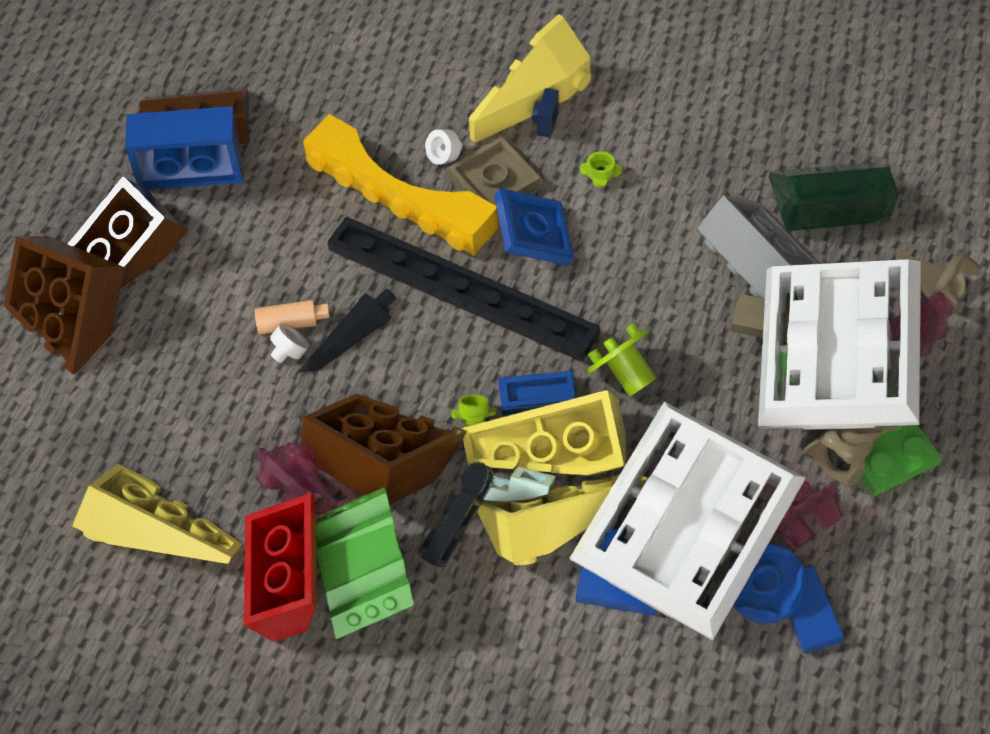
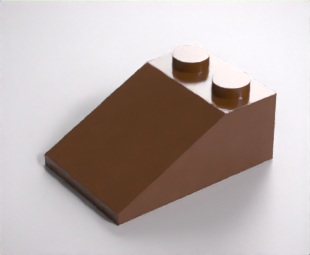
[69,177,188,289]

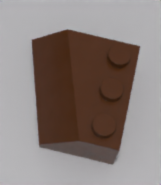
[4,236,124,374]

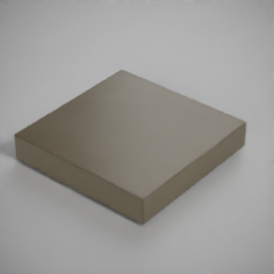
[445,136,543,205]

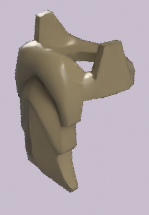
[895,247,982,309]
[802,426,897,488]

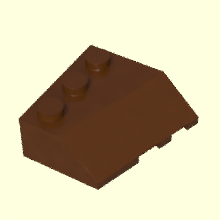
[298,394,467,505]

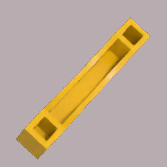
[303,114,499,256]

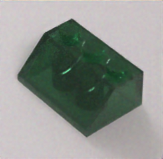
[769,162,899,232]

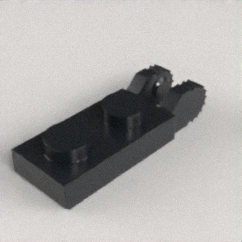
[421,461,495,567]

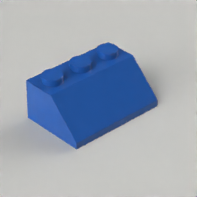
[125,106,243,190]

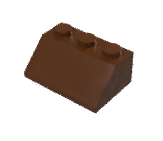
[140,88,250,144]

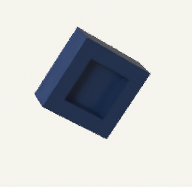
[532,88,559,138]

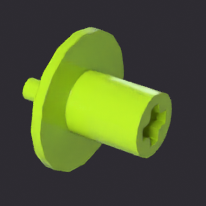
[586,323,657,397]

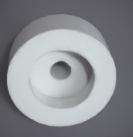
[425,129,462,165]
[270,324,309,363]

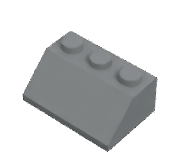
[697,195,819,301]

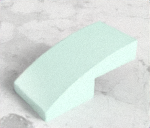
[484,467,556,501]

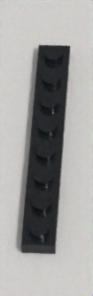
[327,216,600,362]

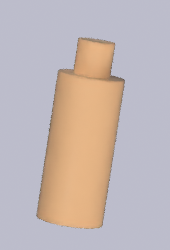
[254,300,330,335]

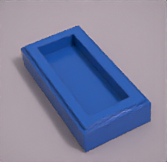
[498,371,577,416]
[789,566,844,654]

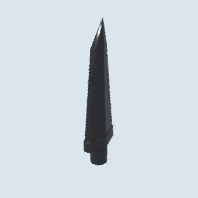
[296,289,396,374]

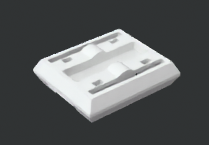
[758,259,921,430]
[570,402,806,641]

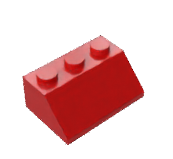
[244,493,316,642]

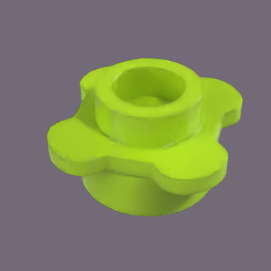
[580,151,622,188]
[451,394,496,426]

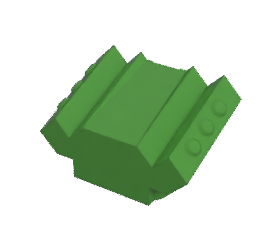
[316,487,414,639]

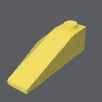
[469,14,591,143]
[461,390,626,476]
[72,463,243,564]
[477,474,648,565]

